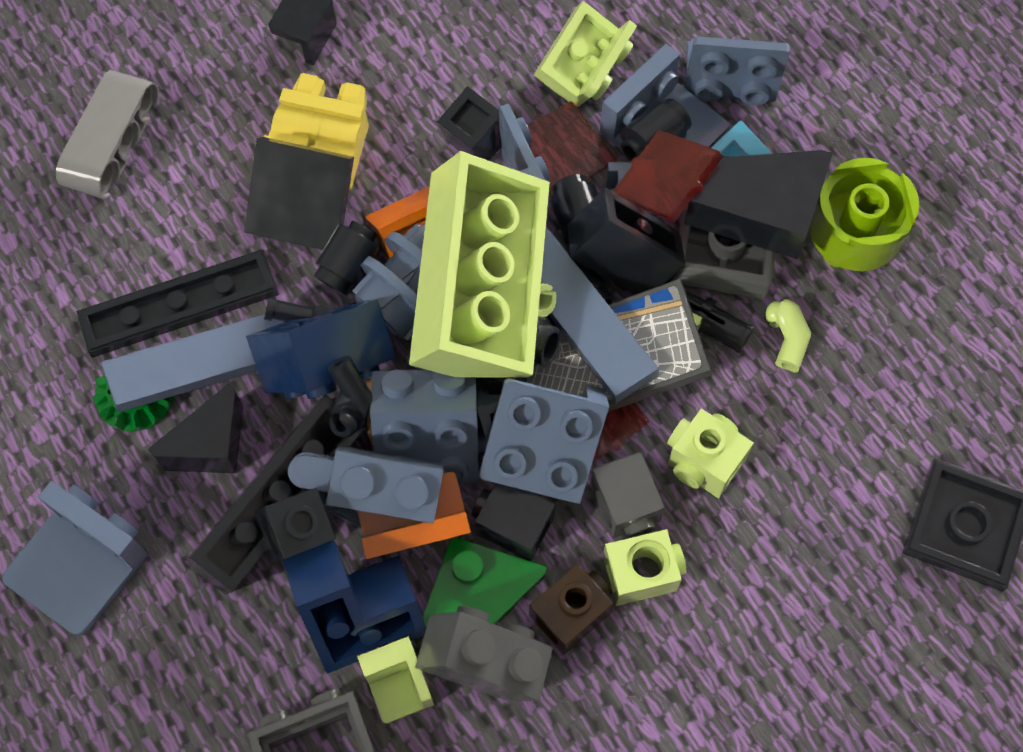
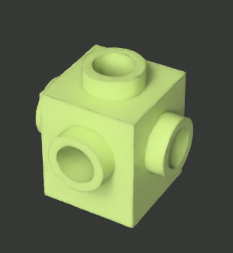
[667,408,754,499]

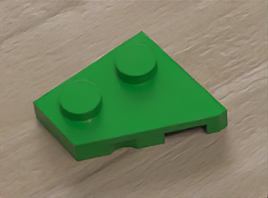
[419,537,547,639]

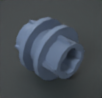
[353,223,425,341]

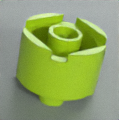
[809,158,919,271]

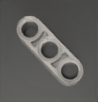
[56,70,159,199]

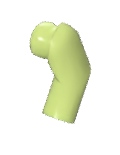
[766,299,811,373]

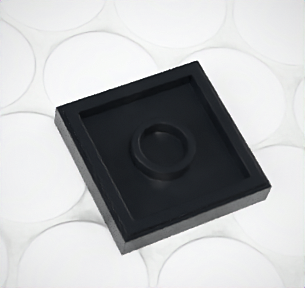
[244,137,354,250]
[902,458,1023,592]

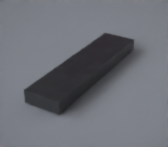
[76,249,279,358]

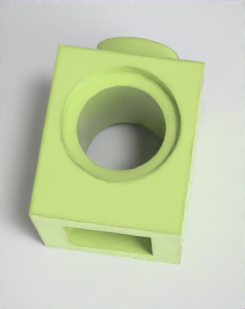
[603,529,686,606]

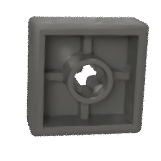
[670,204,776,299]

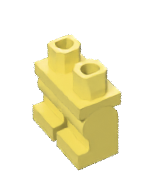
[263,73,369,190]

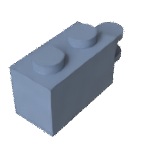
[288,445,444,523]

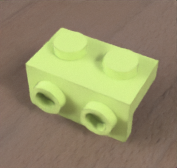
[534,1,637,107]

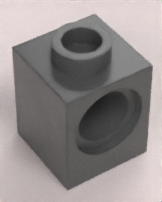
[590,452,665,539]

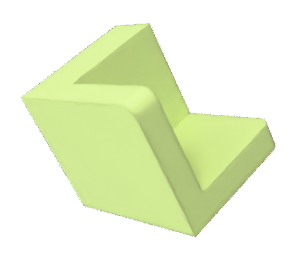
[357,636,434,724]

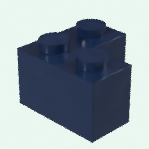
[246,299,396,399]
[283,540,426,674]

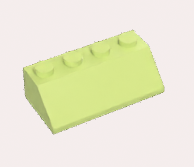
[409,151,550,377]

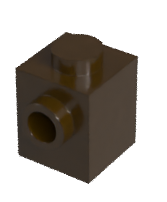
[529,563,614,655]

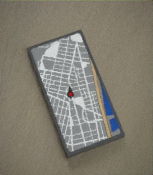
[529,279,712,412]

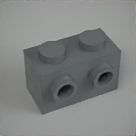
[415,606,553,701]

